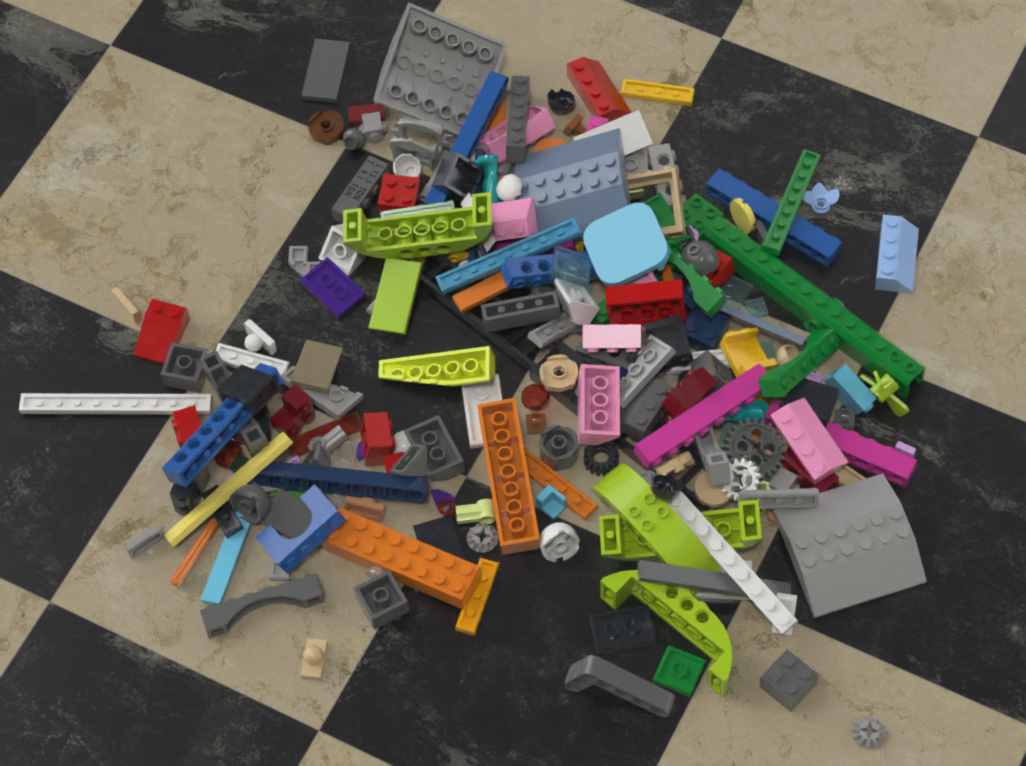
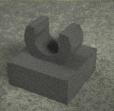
[834,408,855,431]

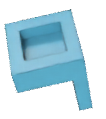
[536,485,567,519]

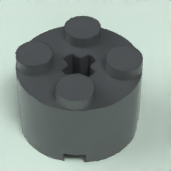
[539,425,579,471]

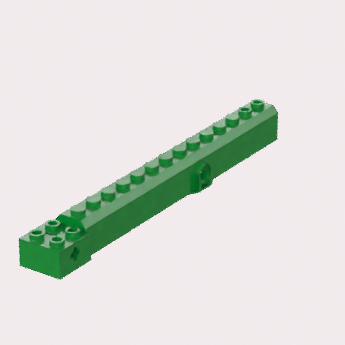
[673,193,926,398]

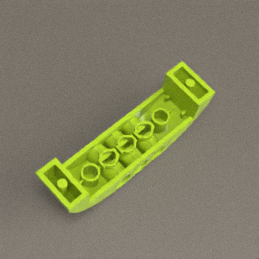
[343,192,492,259]
[590,463,722,597]
[599,499,762,561]
[600,570,732,697]

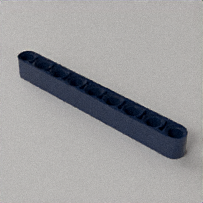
[253,461,429,503]

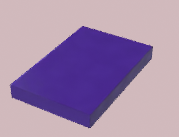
[300,257,366,319]

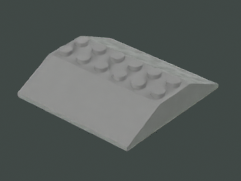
[373,2,508,135]
[772,474,927,618]

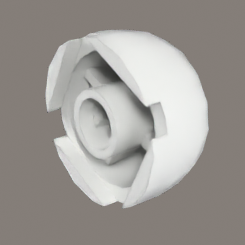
[540,522,580,562]

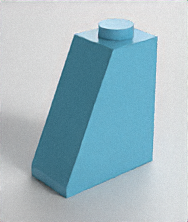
[821,364,877,414]

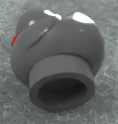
[343,127,366,150]

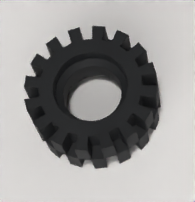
[584,441,619,477]

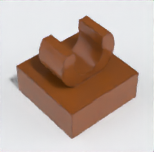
[563,114,586,137]
[526,412,546,435]

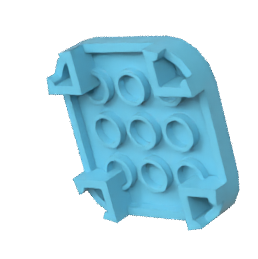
[583,203,671,287]

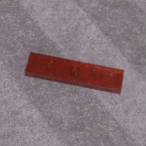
[288,411,362,457]

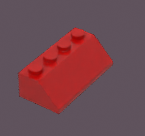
[567,57,632,123]
[606,279,687,325]

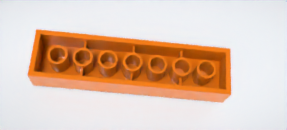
[477,398,540,555]
[322,507,482,610]

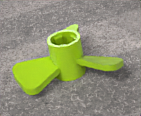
[859,370,909,417]

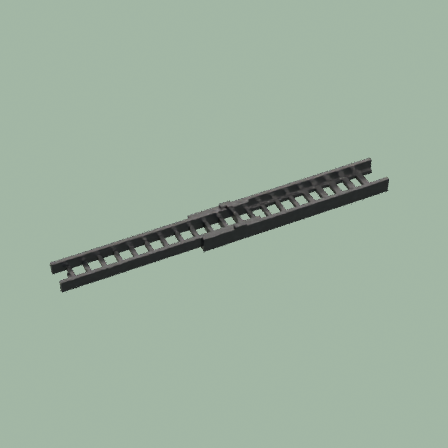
[418,254,743,512]

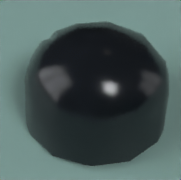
[547,88,575,113]
[650,474,683,502]

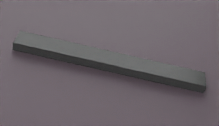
[637,560,791,598]

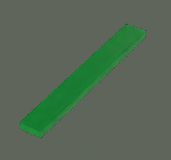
[761,149,821,256]

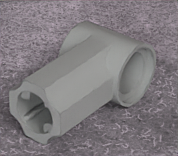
[308,425,348,458]

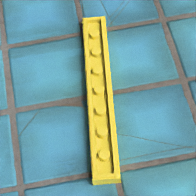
[164,432,293,547]

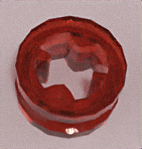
[437,498,455,515]

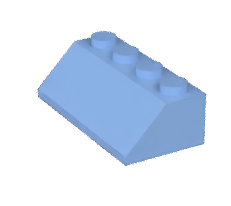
[875,215,919,294]

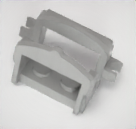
[389,116,453,171]

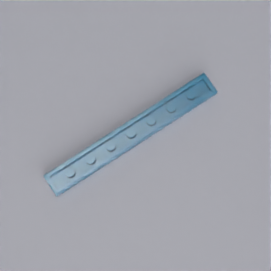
[436,218,582,295]

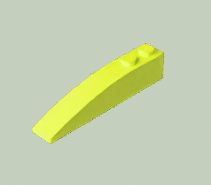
[379,346,495,386]

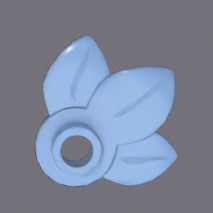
[803,182,839,214]

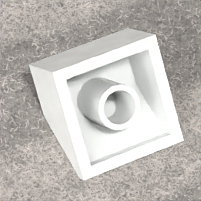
[319,224,366,276]
[554,278,600,325]

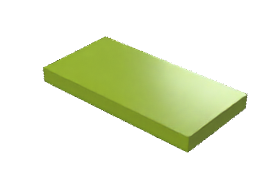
[368,258,423,335]

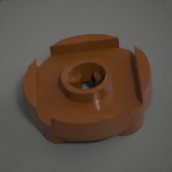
[308,110,345,145]

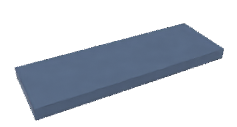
[718,304,807,351]

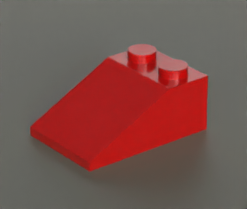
[134,299,190,364]

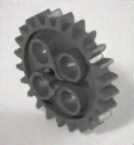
[722,418,787,481]

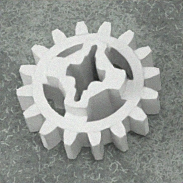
[720,458,763,502]

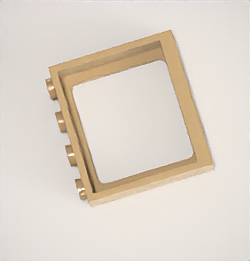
[627,167,687,239]

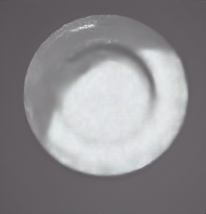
[366,566,384,579]

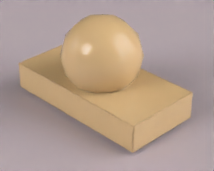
[300,638,328,680]

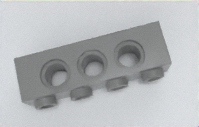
[648,143,686,214]

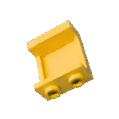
[719,327,778,378]

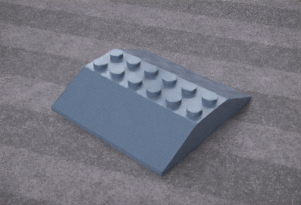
[514,128,631,242]

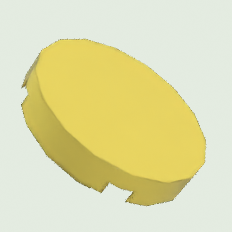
[730,198,756,234]

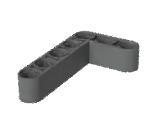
[564,655,675,717]

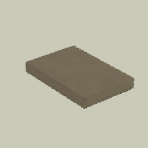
[290,340,343,393]

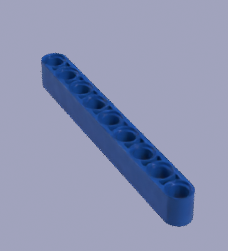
[423,71,509,205]

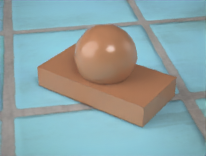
[345,496,385,522]

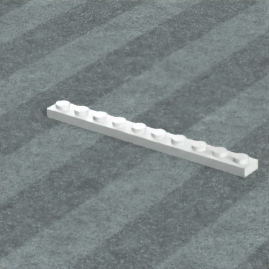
[19,393,212,415]
[663,473,798,635]

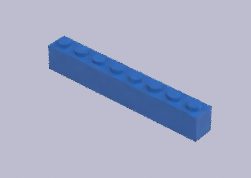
[706,168,842,267]

